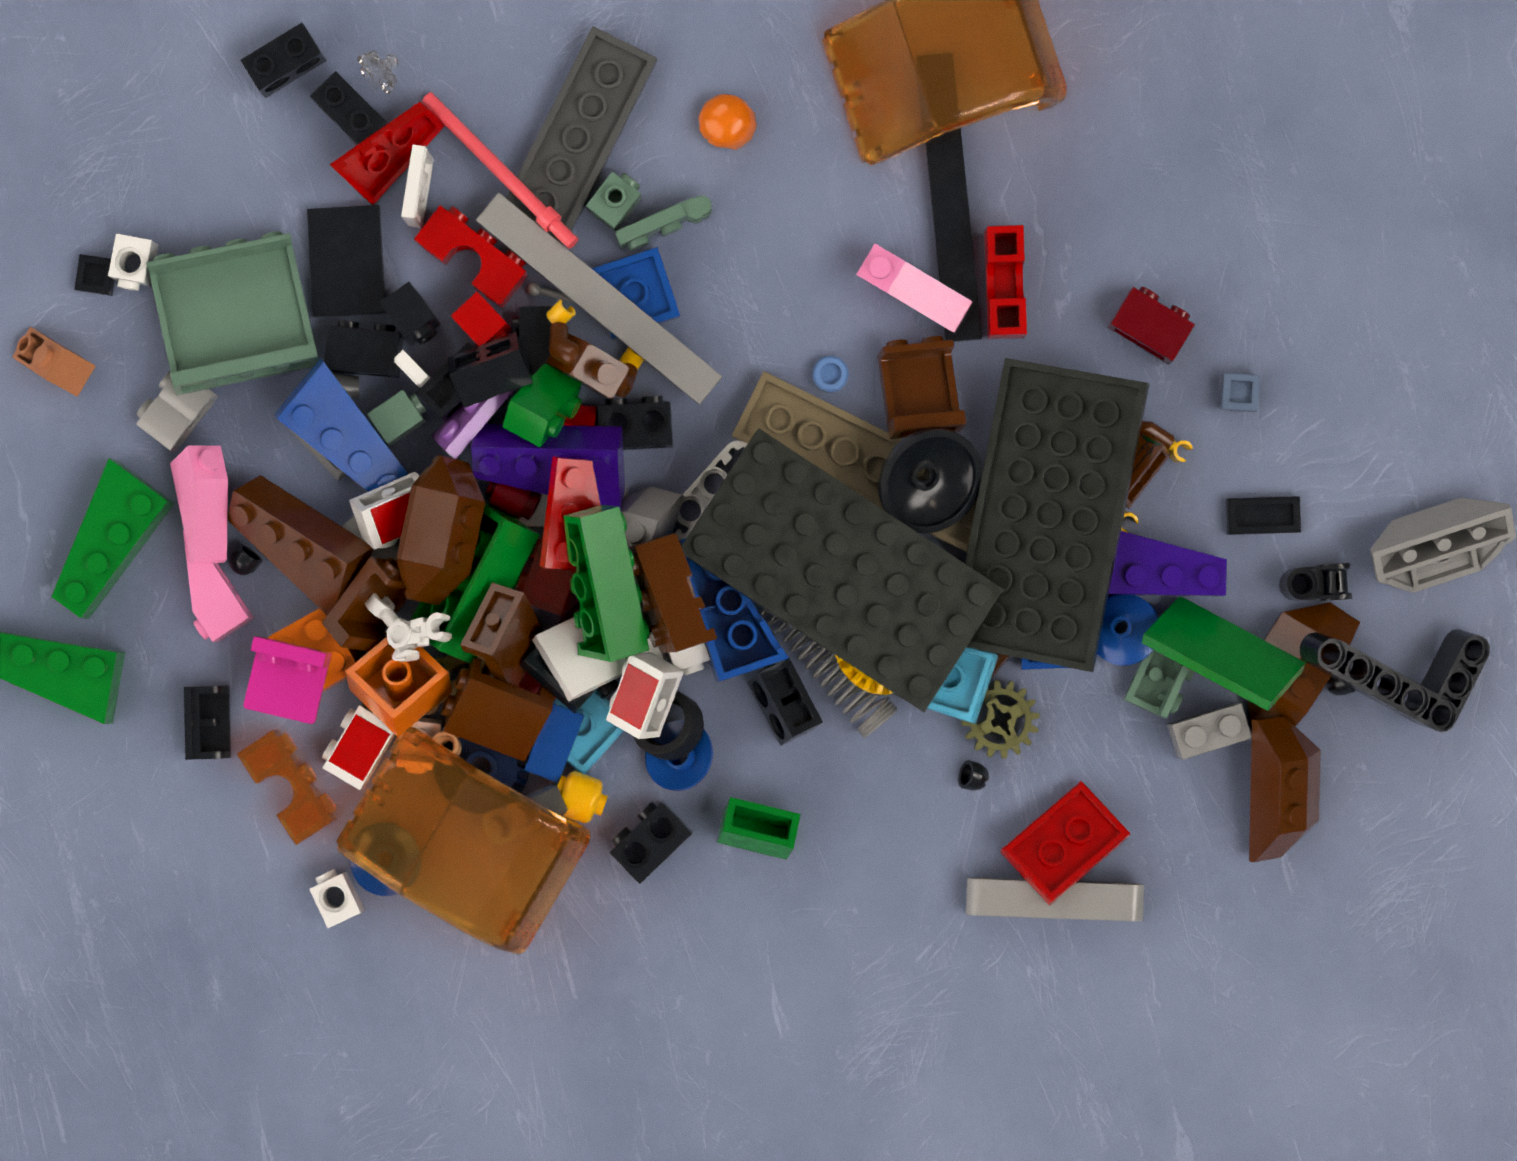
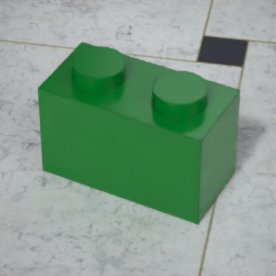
[502,363,582,447]
[716,797,801,860]

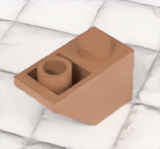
[12,326,96,397]

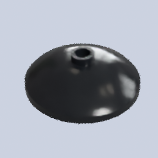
[878,428,982,534]

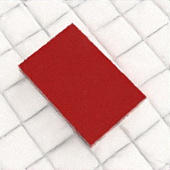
[1000,781,1131,906]

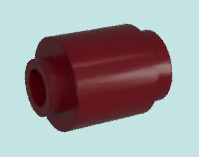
[485,482,542,520]

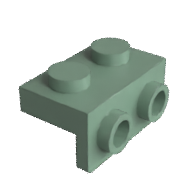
[1123,650,1195,718]

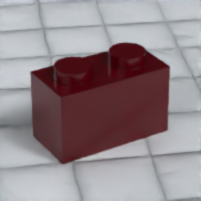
[1107,286,1195,365]

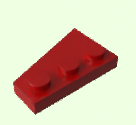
[329,101,445,205]
[540,456,600,570]

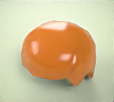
[698,94,757,150]

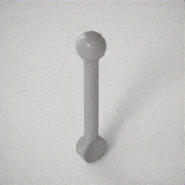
[527,282,575,303]

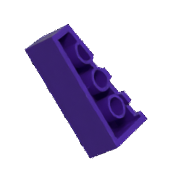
[471,424,625,511]
[1108,531,1227,597]

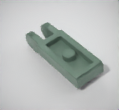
[615,195,712,251]

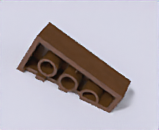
[227,475,373,615]

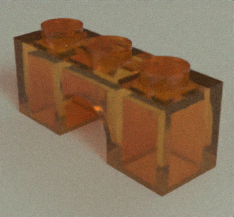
[237,729,337,845]

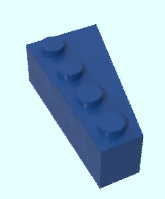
[275,358,408,492]
[679,538,789,682]

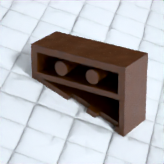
[628,533,718,652]

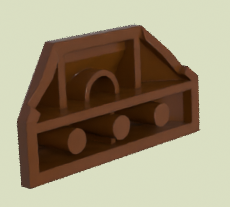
[396,455,485,605]
[1247,602,1360,726]
[1249,715,1321,863]

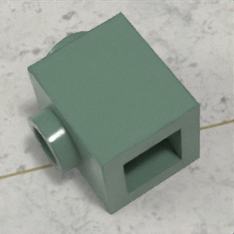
[586,172,642,232]
[367,389,427,446]

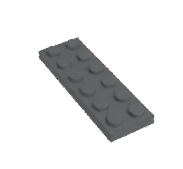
[506,26,658,246]

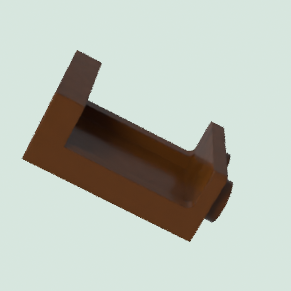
[877,336,966,439]
[322,557,407,651]
[460,583,544,687]
[441,658,554,762]

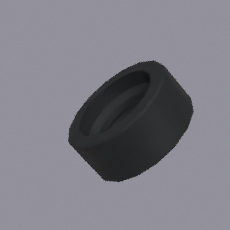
[633,691,704,761]

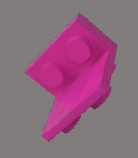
[243,636,332,724]

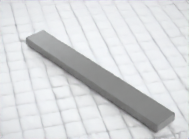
[476,192,723,405]

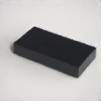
[1226,496,1301,535]

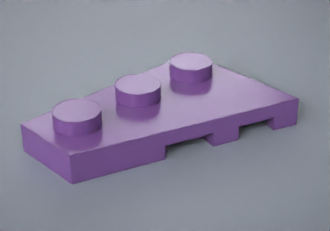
[431,390,514,459]

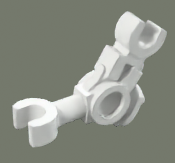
[365,593,452,662]

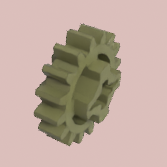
[961,680,1040,759]

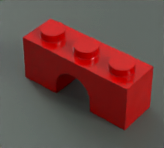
[414,205,529,309]
[984,225,1027,339]

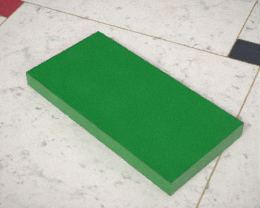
[1142,596,1306,711]

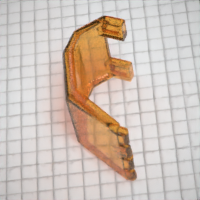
[821,0,1067,165]
[336,727,591,955]

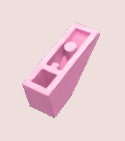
[856,244,973,333]
[170,446,228,563]
[183,530,254,642]

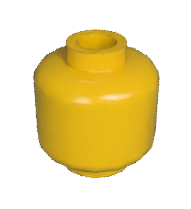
[557,771,608,823]

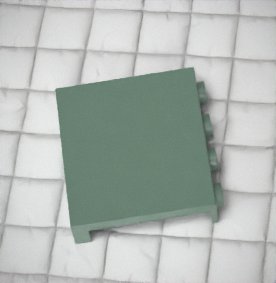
[146,231,318,396]

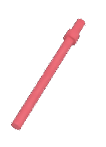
[422,92,579,249]

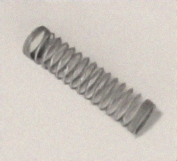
[751,600,898,738]

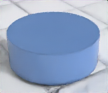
[812,356,849,393]

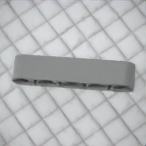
[966,877,1144,921]

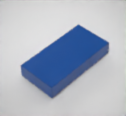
[524,703,585,783]

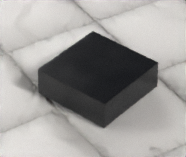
[74,254,115,296]

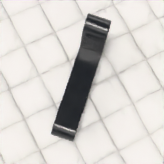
[1299,629,1490,732]

